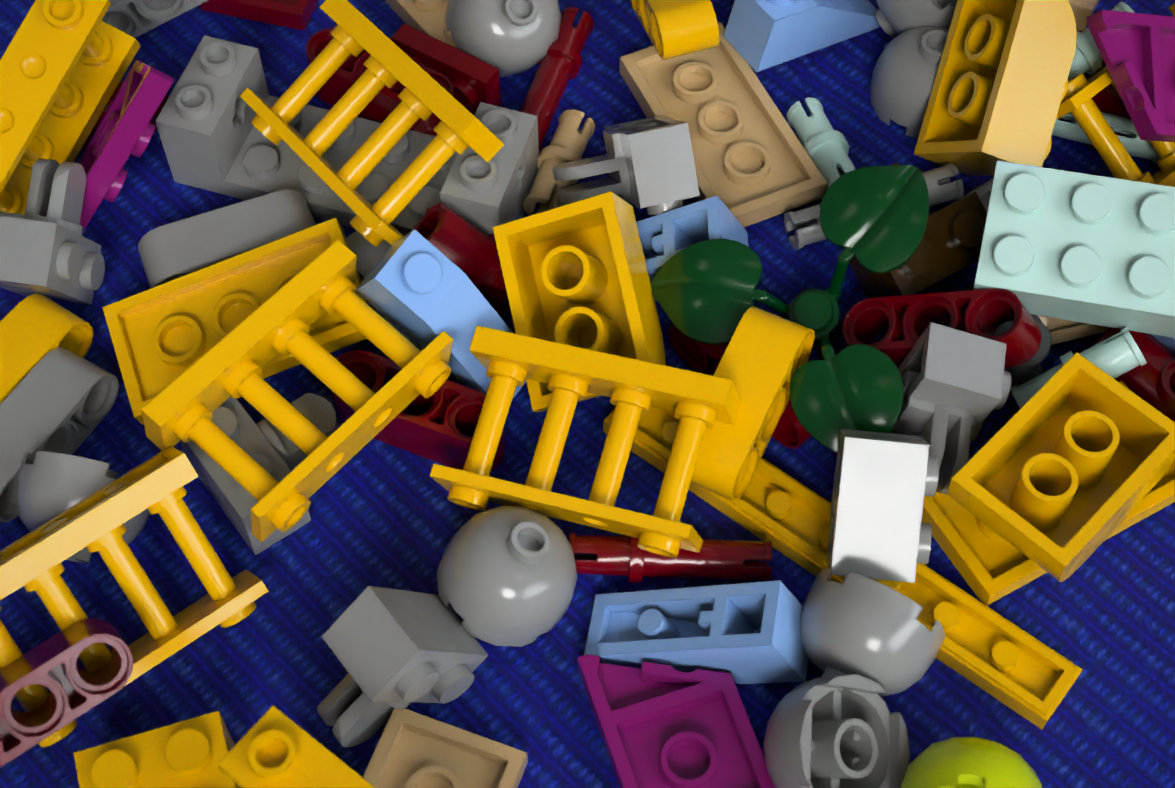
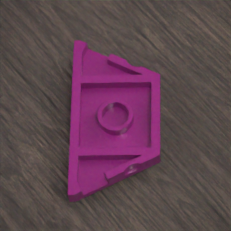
[1087,10,1175,142]
[79,60,174,231]
[577,654,775,788]

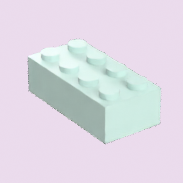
[973,161,1175,338]

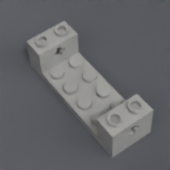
[155,35,539,236]

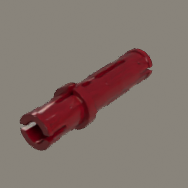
[520,7,595,153]
[569,532,772,583]

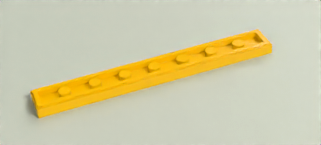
[603,406,1083,730]

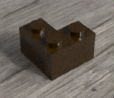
[819,162,987,299]

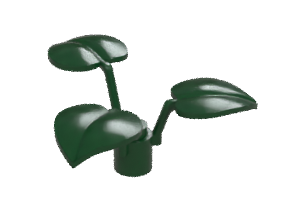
[651,165,929,453]

